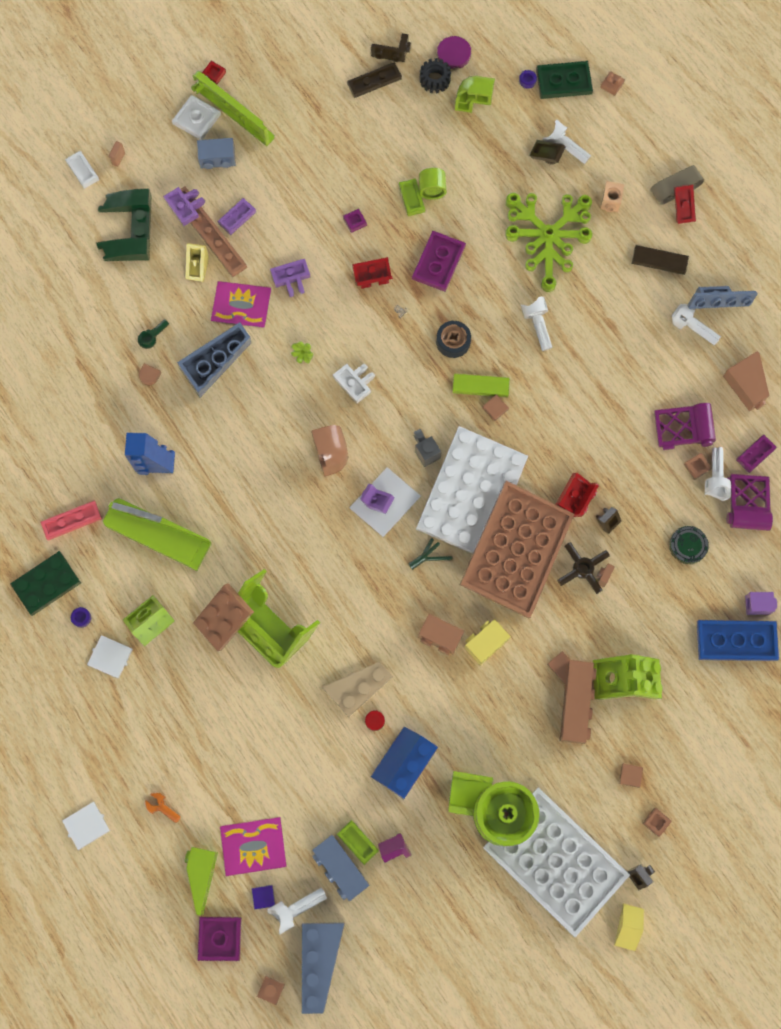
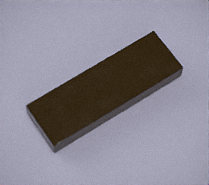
[347,62,402,98]
[631,245,689,275]

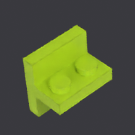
[123,595,175,646]

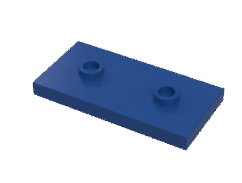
[697,620,779,661]

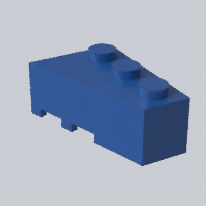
[125,433,175,475]

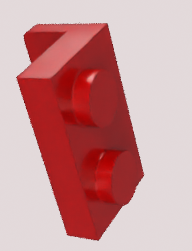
[352,257,393,289]
[555,473,599,517]

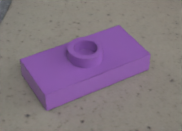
[218,198,256,235]

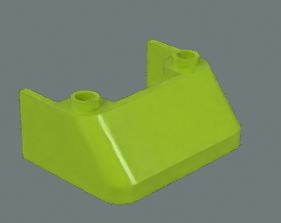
[238,569,320,668]

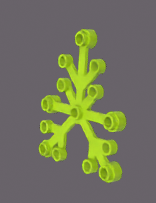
[505,193,592,292]

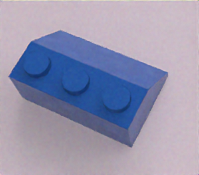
[371,726,438,800]

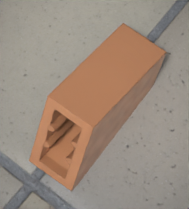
[723,351,770,412]

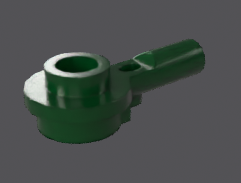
[138,319,169,349]

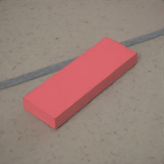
[41,500,102,541]

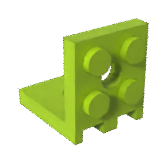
[593,654,663,700]

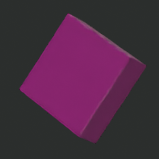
[343,209,367,233]

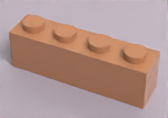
[560,660,596,744]

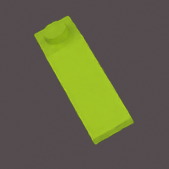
[185,847,218,916]

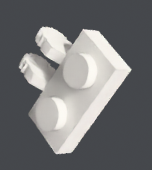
[333,364,375,404]

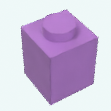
[745,592,777,615]

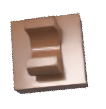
[600,71,625,96]

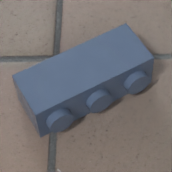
[312,835,370,901]

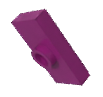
[736,434,777,473]

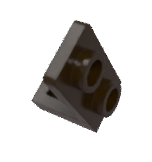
[371,33,411,62]

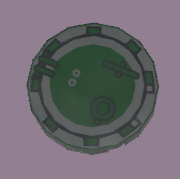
[669,526,709,564]

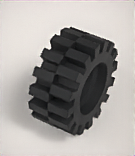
[420,58,451,94]

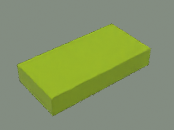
[399,178,425,216]
[337,820,379,865]

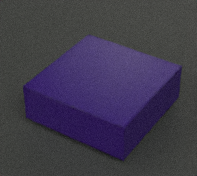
[252,885,275,910]

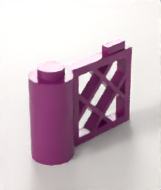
[654,403,716,450]
[726,474,773,531]

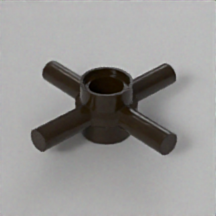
[557,542,610,594]

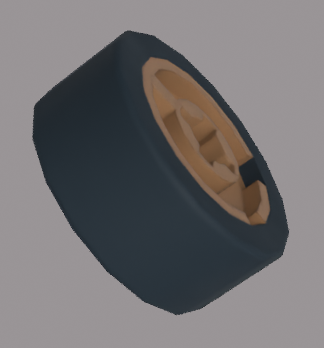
[436,321,471,358]

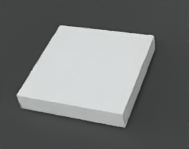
[172,95,221,140]

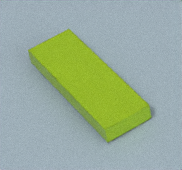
[453,374,510,397]

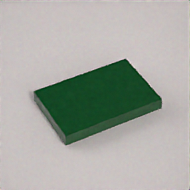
[536,61,593,99]

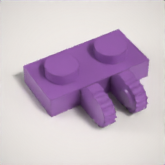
[163,187,205,226]
[270,258,310,297]

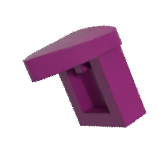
[378,833,412,863]

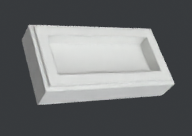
[65,151,99,189]

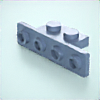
[687,286,758,309]

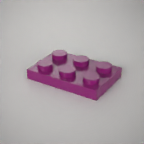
[412,231,466,292]

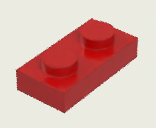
[674,184,696,224]

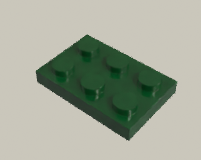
[10,551,81,616]

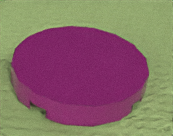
[437,36,471,69]

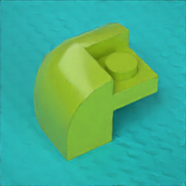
[455,76,495,113]

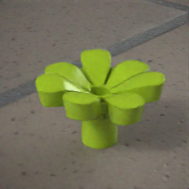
[291,341,313,363]

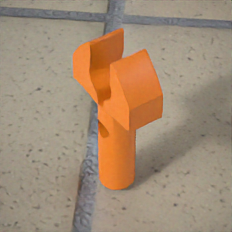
[145,793,180,823]

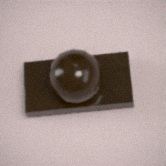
[529,140,566,165]

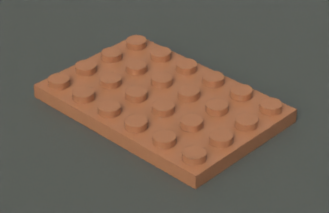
[459,481,575,619]

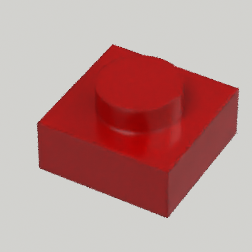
[202,61,226,85]

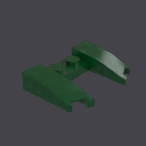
[96,188,152,261]

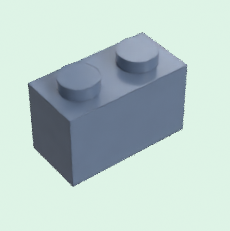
[197,138,236,169]

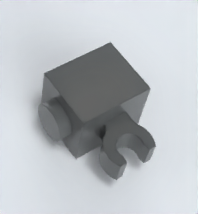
[413,429,441,467]

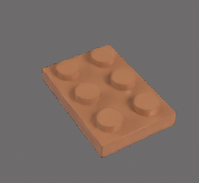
[193,583,254,652]

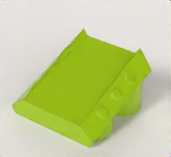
[448,771,493,816]

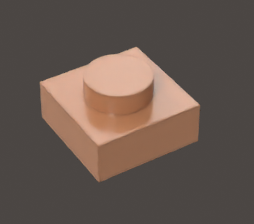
[597,563,615,587]
[257,976,285,1005]

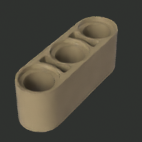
[651,165,704,205]

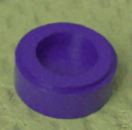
[519,70,537,89]
[70,607,92,628]

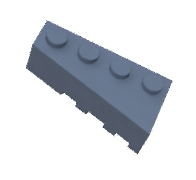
[177,322,251,398]
[302,922,345,1014]

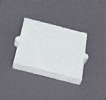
[87,635,133,679]
[62,802,110,850]

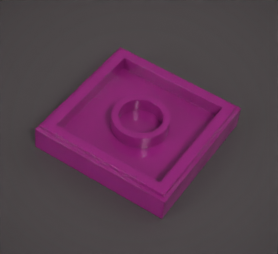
[197,917,242,961]

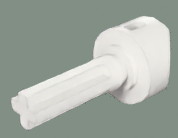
[542,120,591,164]
[520,297,552,351]
[672,304,721,345]
[705,447,731,501]
[267,888,327,934]

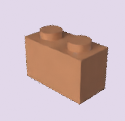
[418,614,464,655]

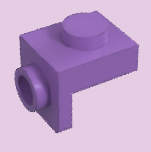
[360,484,395,514]

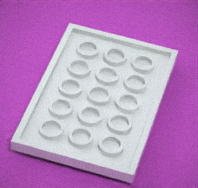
[416,426,528,554]
[483,788,630,937]

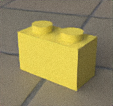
[465,619,511,666]

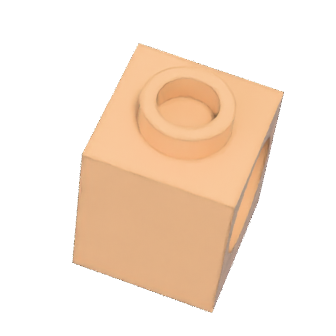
[600,181,624,212]

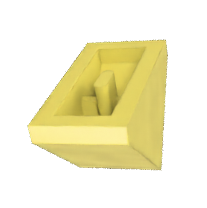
[185,243,209,282]
[614,903,644,951]

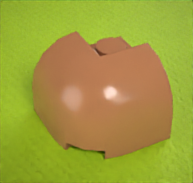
[311,425,348,477]

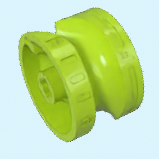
[473,781,539,846]

